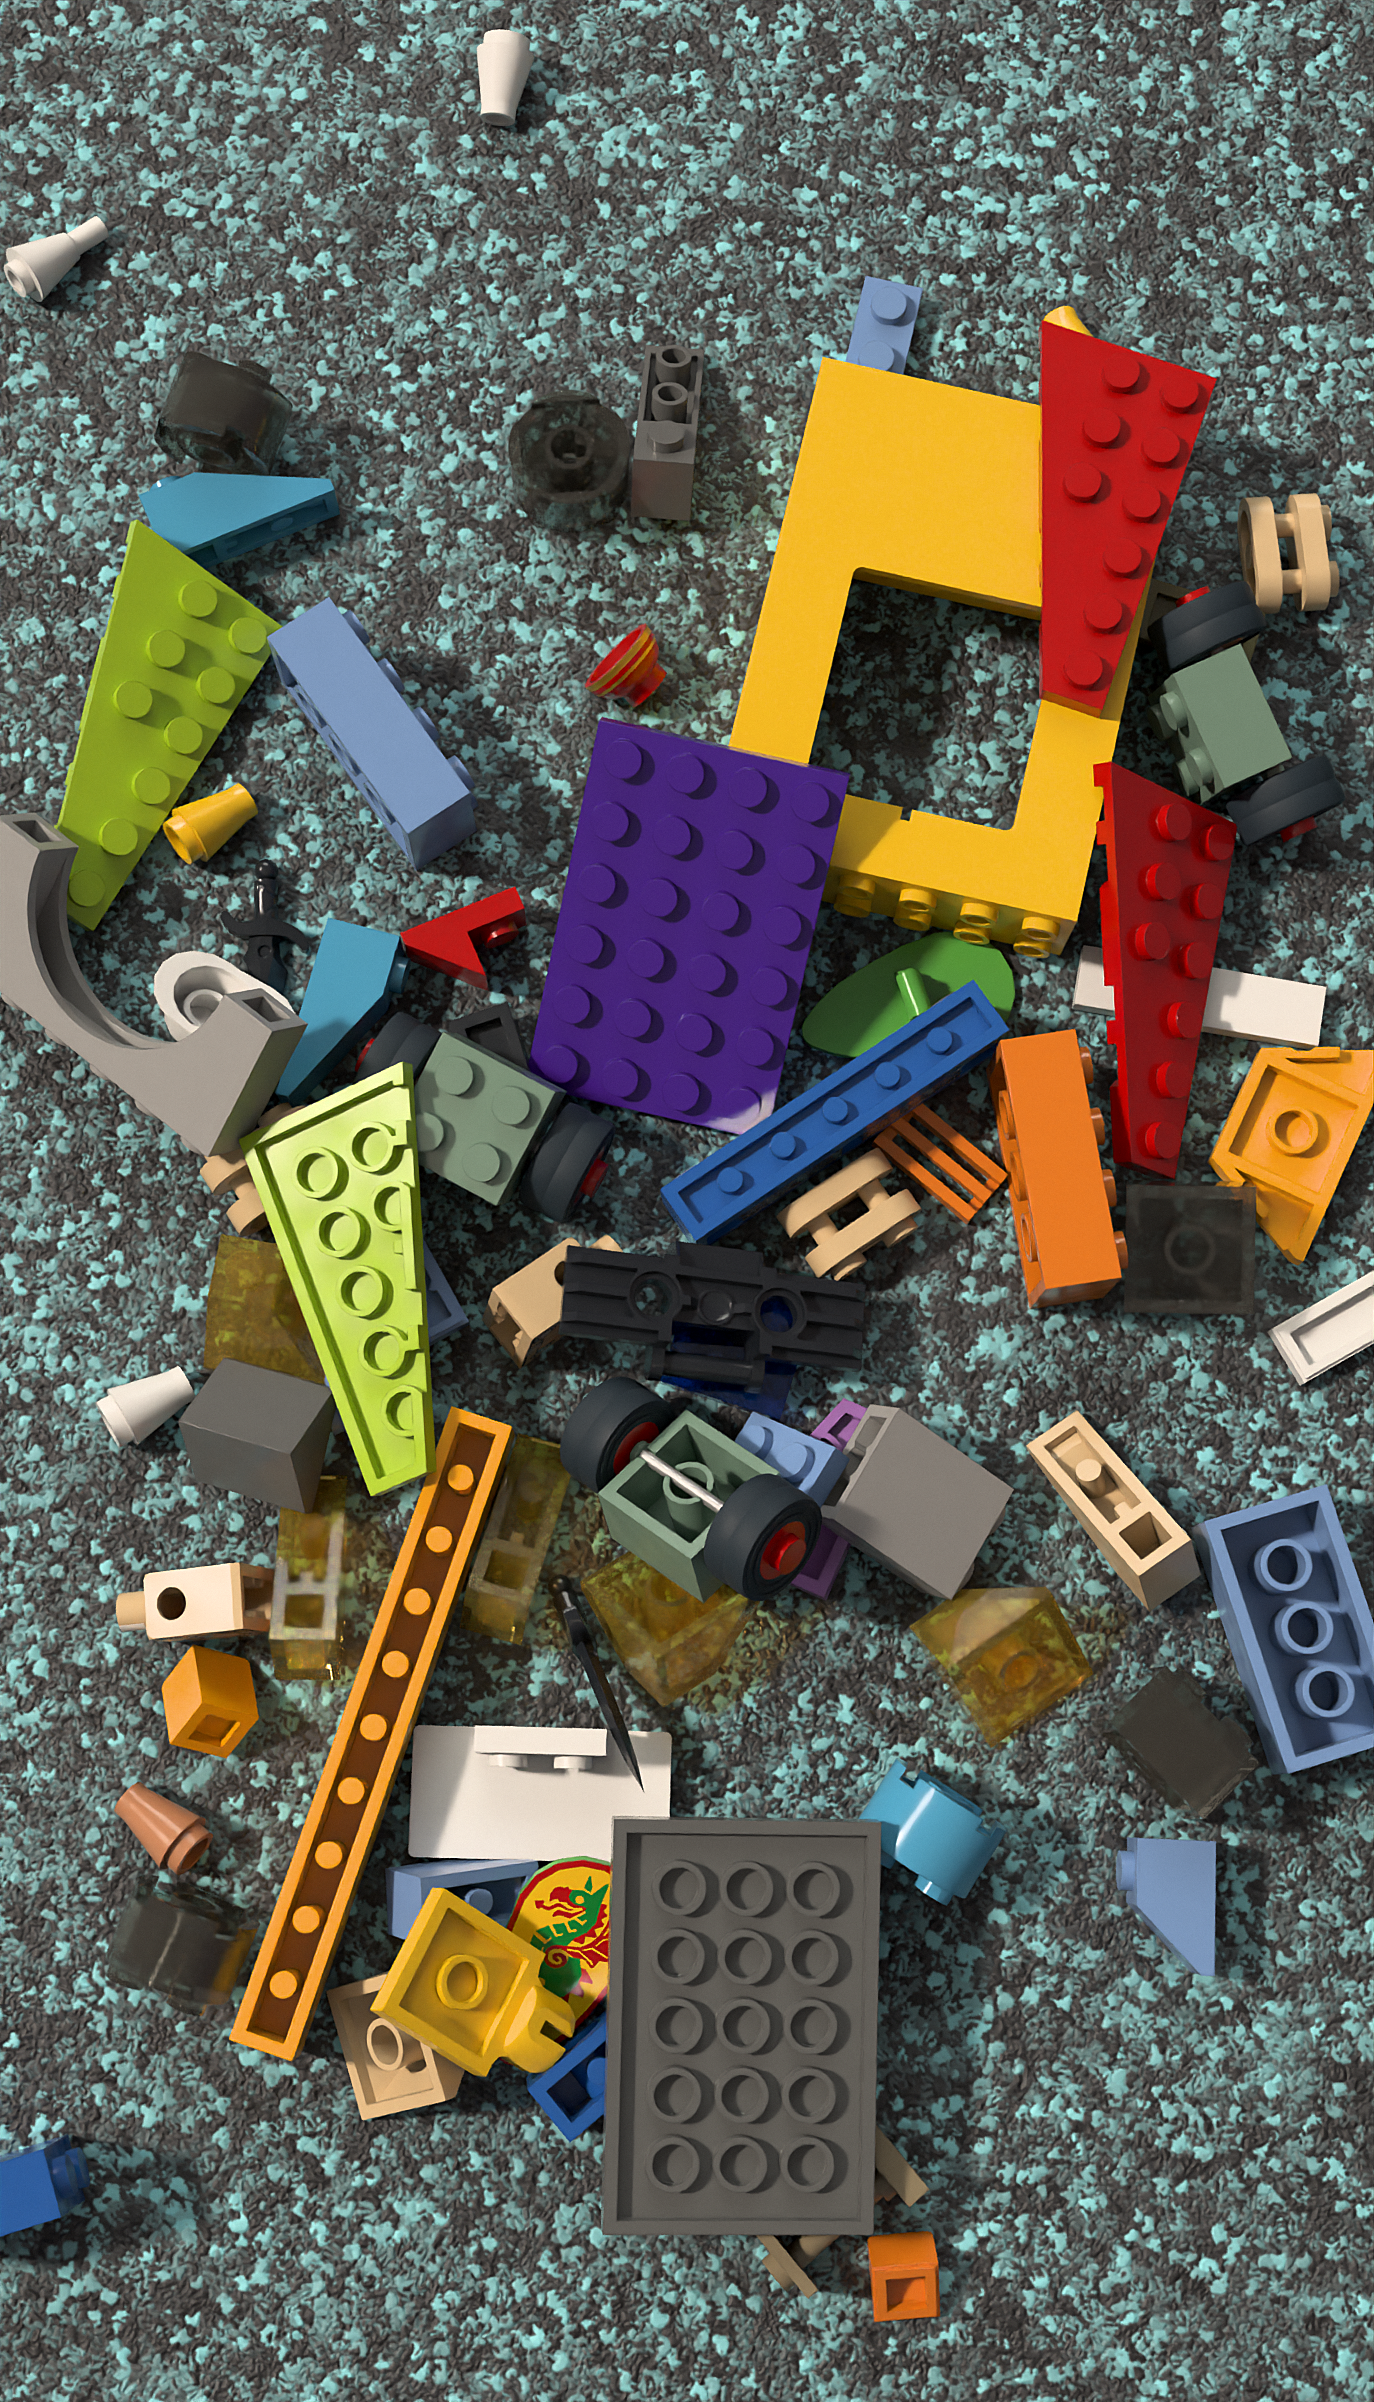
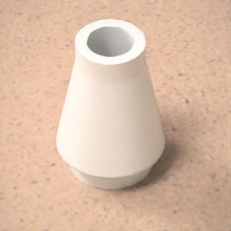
[477,29,534,126]
[96,1366,196,1447]

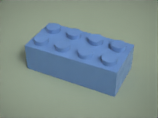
[267,597,478,871]
[1191,1484,1374,1774]

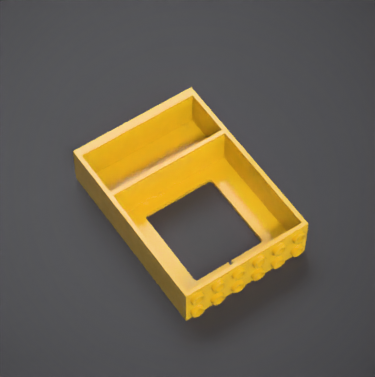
[729,357,1157,958]

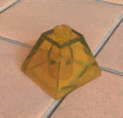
[203,1234,326,1385]
[580,1551,760,1708]
[909,1587,1094,1748]

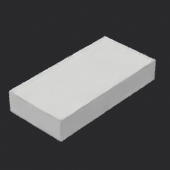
[1268,1271,1374,1386]

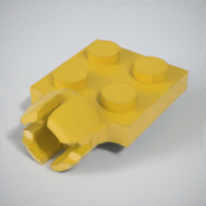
[370,1888,575,2077]

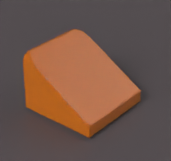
[867,2231,940,2322]

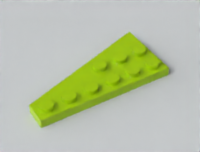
[54,519,282,932]
[238,1061,437,1496]

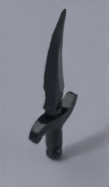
[220,859,309,1081]
[547,1574,644,1792]

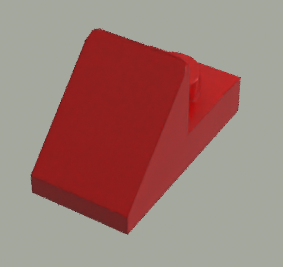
[400,886,527,991]

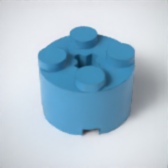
[858,1758,1008,1906]

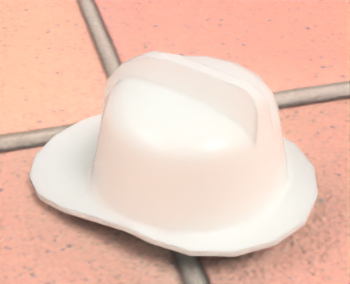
[154,951,295,1042]

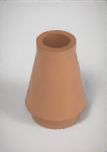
[114,1782,213,1875]

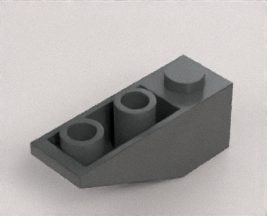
[631,345,705,521]

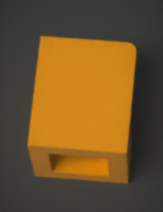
[162,1644,259,1759]

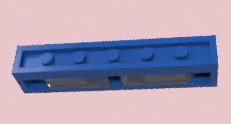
[660,979,1010,1246]

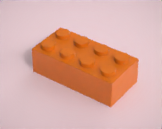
[986,1029,1128,1309]

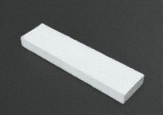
[1072,945,1326,1050]

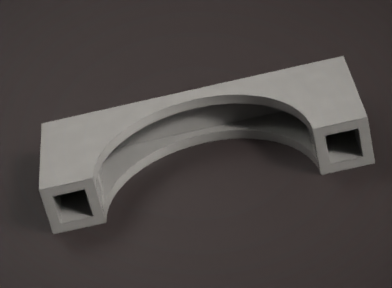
[0,812,308,1158]

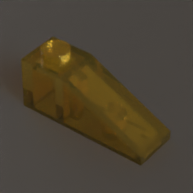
[460,1433,572,1645]
[269,1475,348,1680]

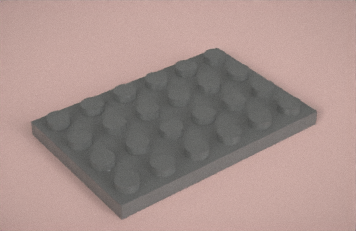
[601,1816,881,2235]

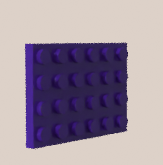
[529,717,850,1135]

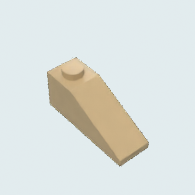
[1026,1410,1201,1612]

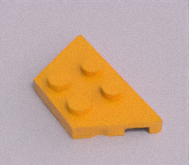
[1208,1047,1374,1266]

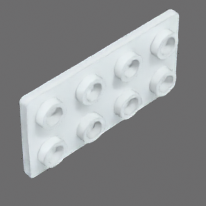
[408,1725,672,1862]

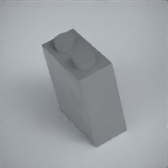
[820,1404,1014,1600]

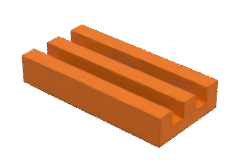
[872,1103,1008,1224]

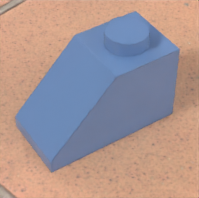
[1116,1837,1216,1976]
[385,1859,538,1940]

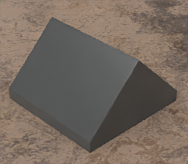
[178,1357,337,1514]

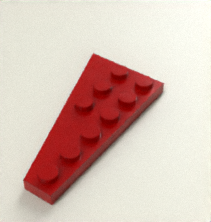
[1038,320,1217,718]
[1093,761,1237,1180]

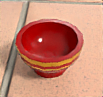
[585,623,667,707]

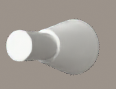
[4,216,109,302]

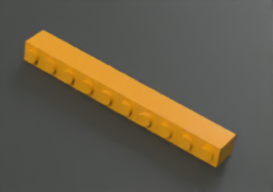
[229,1406,515,2061]

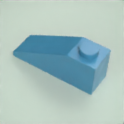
[138,472,340,569]
[276,917,411,1108]

